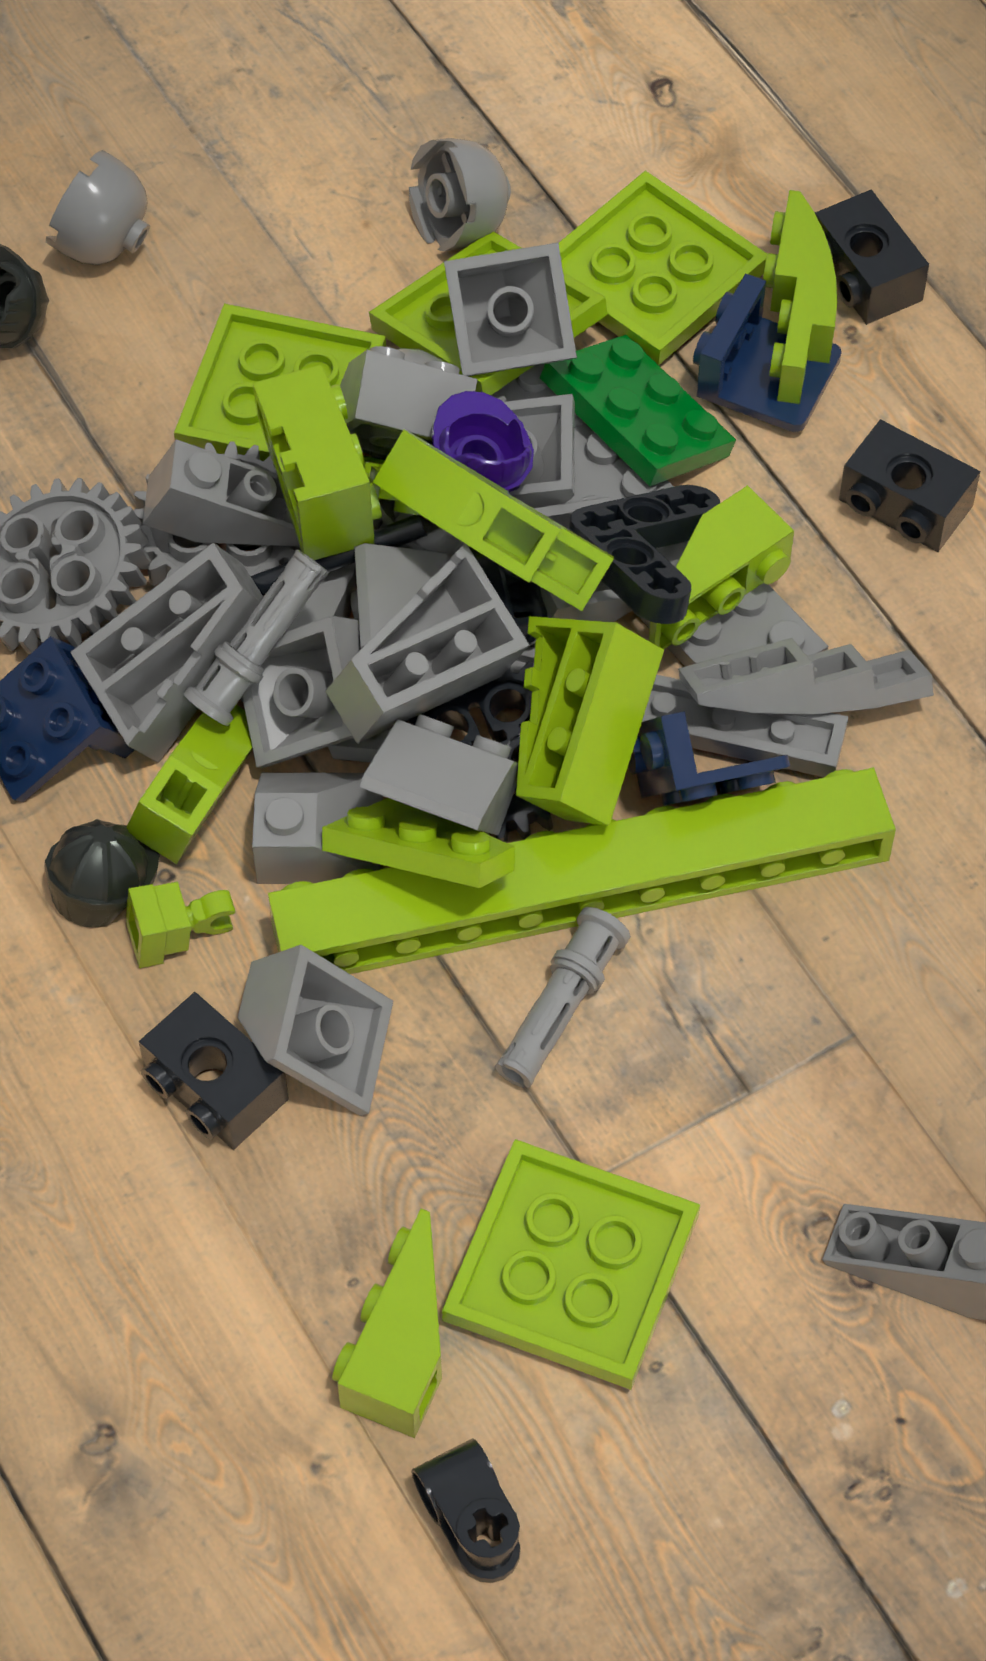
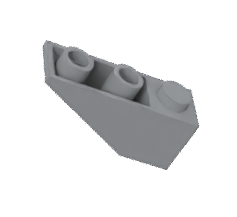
[143,439,300,546]
[822,1204,986,1320]

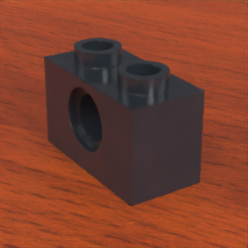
[815,189,929,325]
[839,419,981,552]
[138,992,289,1150]

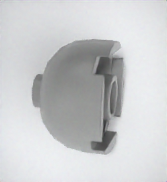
[409,138,511,252]
[46,150,150,265]

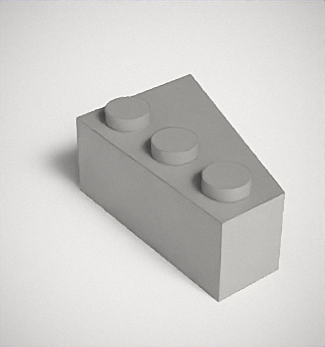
[71,543,263,763]
[325,544,530,744]

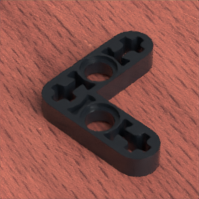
[569,485,720,624]

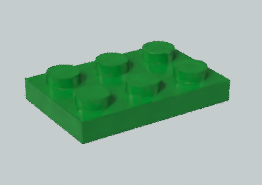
[540,335,736,486]

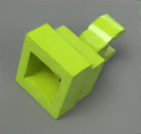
[126,882,236,968]

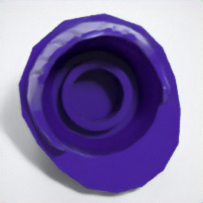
[432,391,534,492]

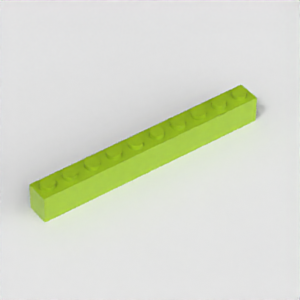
[268,767,896,974]

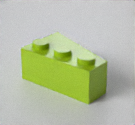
[253,364,382,560]
[516,616,664,826]

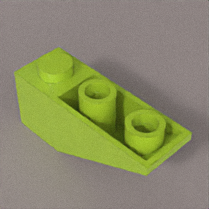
[649,485,794,649]
[126,705,253,864]
[332,1208,442,1438]

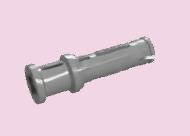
[183,549,329,726]
[495,907,631,1088]

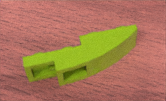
[763,190,837,404]
[373,429,614,611]

